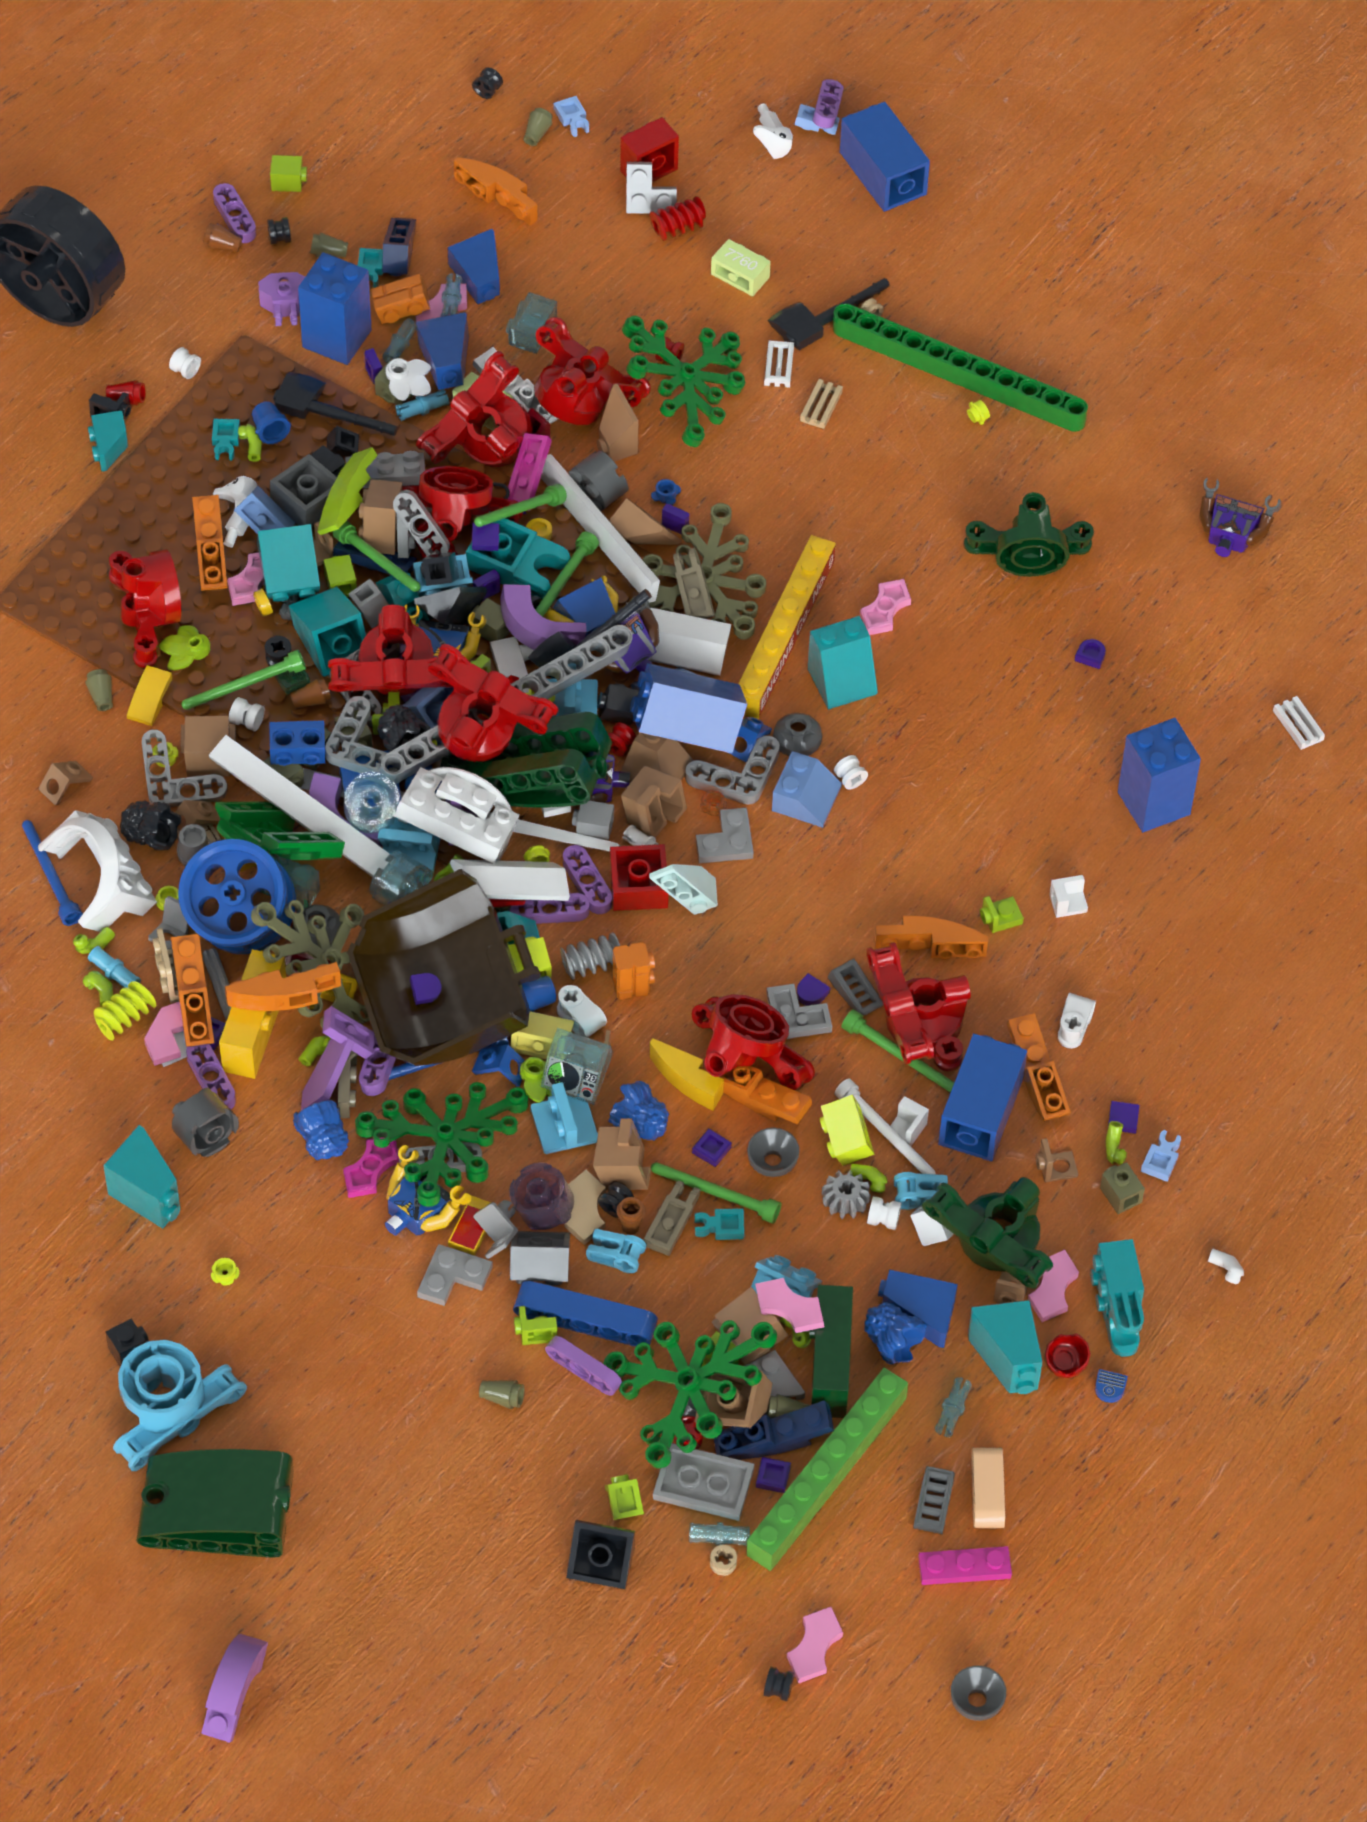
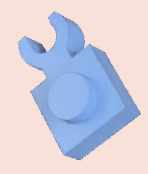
[554,96,589,137]
[794,104,840,135]
[1141,1130,1181,1182]

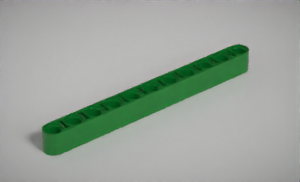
[833,303,1088,432]

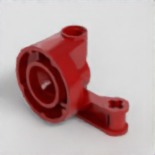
[534,317,651,425]
[416,351,532,468]
[402,466,523,542]
[109,549,182,668]
[328,605,454,696]
[428,644,559,762]
[866,942,971,1065]
[691,994,815,1090]

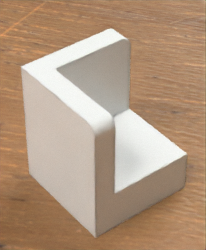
[1049,875,1088,918]
[890,1096,929,1146]
[910,1205,954,1246]

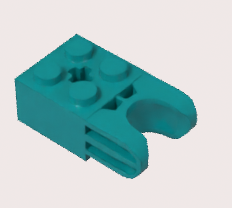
[466,511,570,599]
[1090,1239,1144,1357]

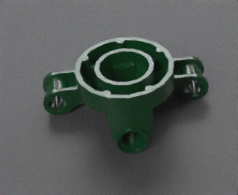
[964,492,1094,577]
[922,1177,1053,1289]

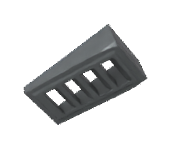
[828,958,884,1017]
[913,1466,955,1534]

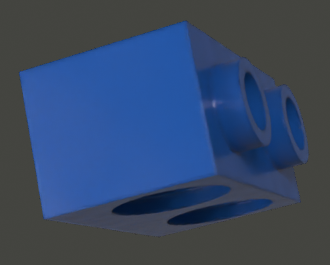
[269,721,325,766]

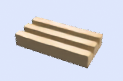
[800,379,843,429]

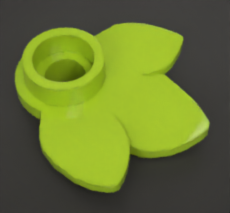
[159,625,210,670]
[520,1057,569,1103]

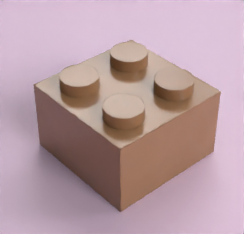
[359,479,402,555]

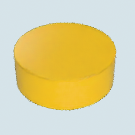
[526,518,552,540]
[253,589,273,617]

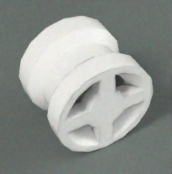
[169,347,201,379]
[834,755,868,790]

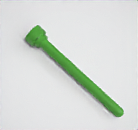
[474,484,567,527]
[333,521,420,592]
[535,532,599,617]
[182,649,306,710]
[841,1009,954,1093]
[651,1162,781,1224]

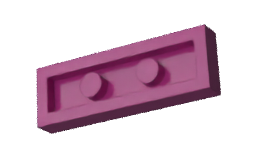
[508,433,552,511]
[918,1546,1012,1585]

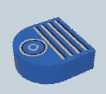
[1095,1369,1128,1403]

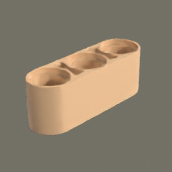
[971,1448,1005,1528]

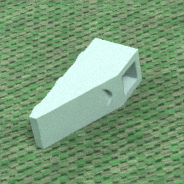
[649,864,718,915]

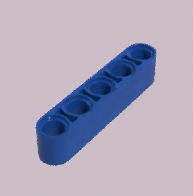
[513,1281,658,1347]

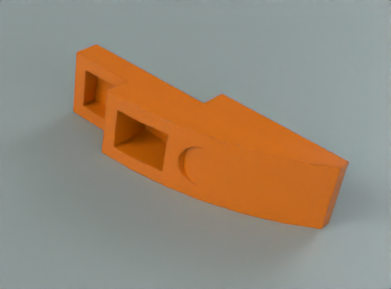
[454,157,538,226]
[192,495,228,591]
[874,915,988,959]
[171,934,214,1047]
[225,962,341,1011]
[1007,1013,1071,1121]
[701,1065,812,1124]

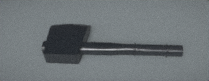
[767,278,890,350]
[273,372,398,436]
[528,589,652,679]

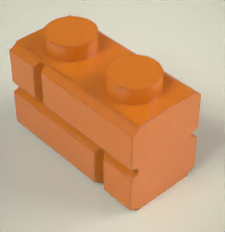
[371,274,431,324]
[612,942,655,1000]

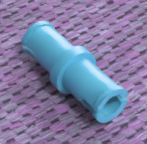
[395,389,449,421]
[88,946,141,988]

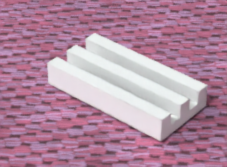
[764,340,794,388]
[1273,696,1325,750]

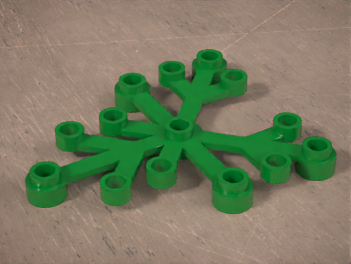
[622,316,745,447]
[355,1082,528,1207]
[603,1320,777,1468]

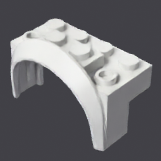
[395,767,519,864]
[38,810,157,932]

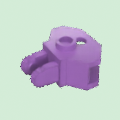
[258,272,305,326]

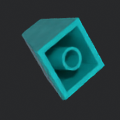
[257,524,320,602]
[288,587,366,677]
[808,616,878,710]
[103,1125,180,1229]
[968,1300,1043,1394]

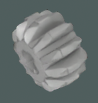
[822,1170,871,1219]

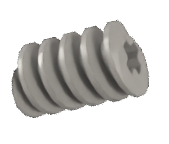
[560,933,620,980]

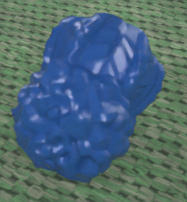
[608,1081,669,1141]
[293,1100,349,1160]
[864,1302,927,1365]

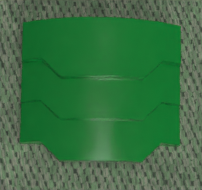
[215,801,345,860]

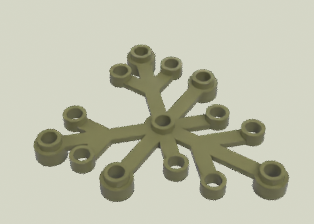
[631,503,766,640]
[251,900,370,1028]

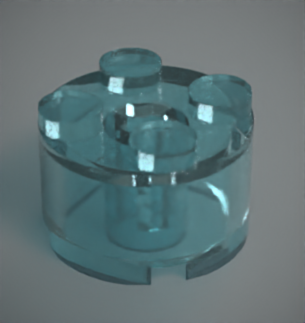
[344,771,400,833]
[370,850,434,906]

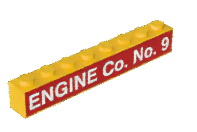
[739,535,836,719]

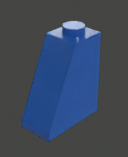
[448,229,500,305]
[878,1270,958,1348]

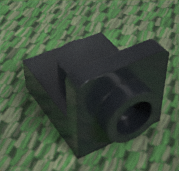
[89,392,131,419]

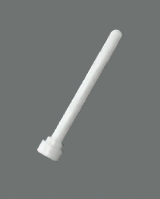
[834,1078,936,1175]

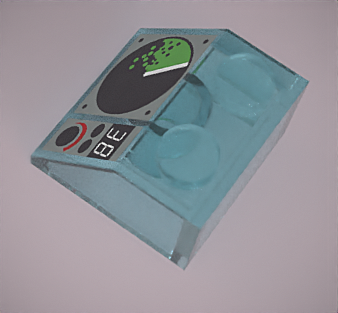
[541,1028,613,1105]

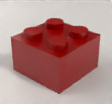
[620,117,679,182]
[610,844,669,911]

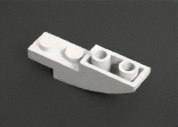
[473,347,558,424]

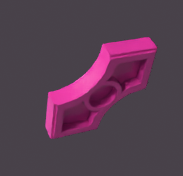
[343,1137,399,1198]

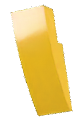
[650,1038,724,1111]

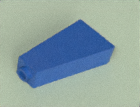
[416,312,469,390]

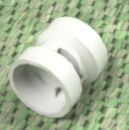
[229,697,265,731]
[867,1196,902,1230]

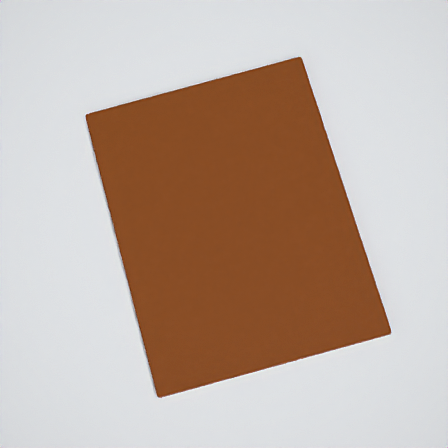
[0,335,686,866]

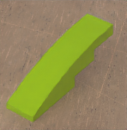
[317,447,378,535]

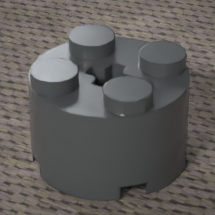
[569,450,629,511]
[172,1088,239,1157]

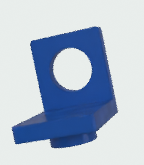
[727,717,772,762]
[472,1044,525,1087]

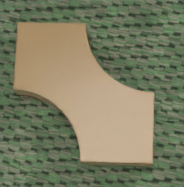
[564,1170,606,1245]

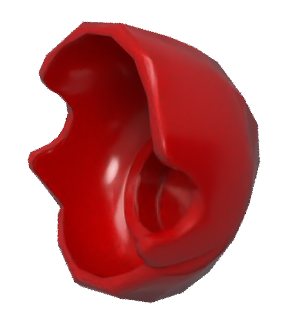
[1044,1333,1091,1378]

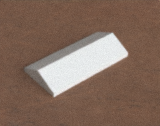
[626,608,731,676]
[450,859,570,901]

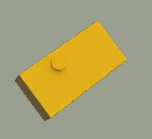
[219,949,286,1079]

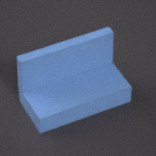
[234,486,295,534]

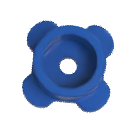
[651,479,681,505]

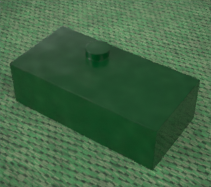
[809,1285,853,1418]

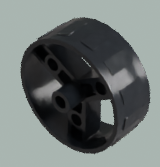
[0,185,126,327]

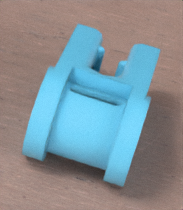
[894,1172,948,1210]
[586,1229,647,1273]

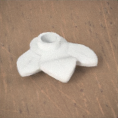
[385,358,431,401]

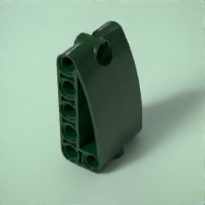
[466,712,612,808]
[136,1449,294,1558]

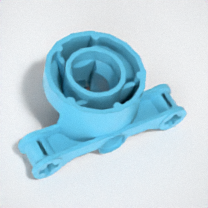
[113,1340,247,1471]

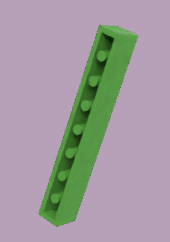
[747,1367,908,1571]

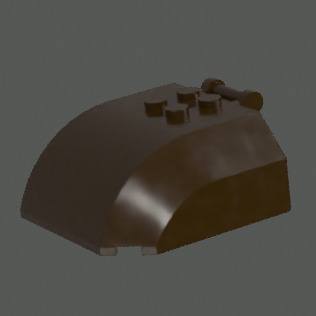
[347,869,541,1066]

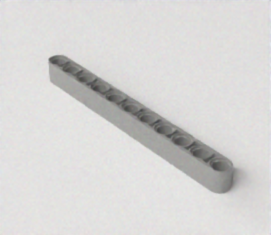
[379,625,632,785]

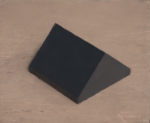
[414,587,487,624]
[566,1520,635,1589]

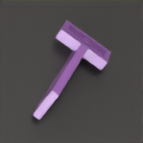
[301,1006,374,1110]

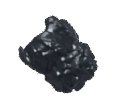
[377,704,431,759]
[120,801,182,851]

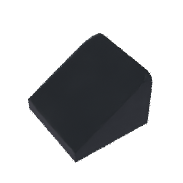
[327,426,359,457]

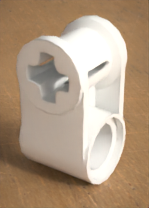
[557,985,607,1040]
[1057,993,1096,1049]

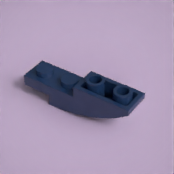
[714,1401,834,1460]

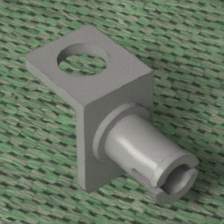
[148,896,189,950]
[473,1200,518,1259]

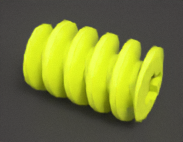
[94,981,157,1041]

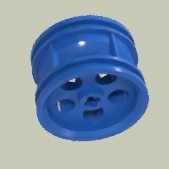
[178,839,296,955]

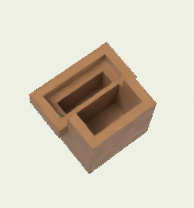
[181,716,236,777]
[621,766,687,838]
[593,1118,651,1190]
[712,1287,788,1366]

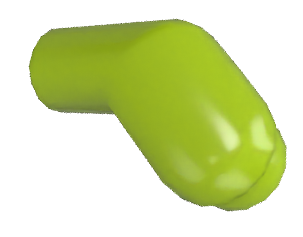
[851,1163,888,1193]

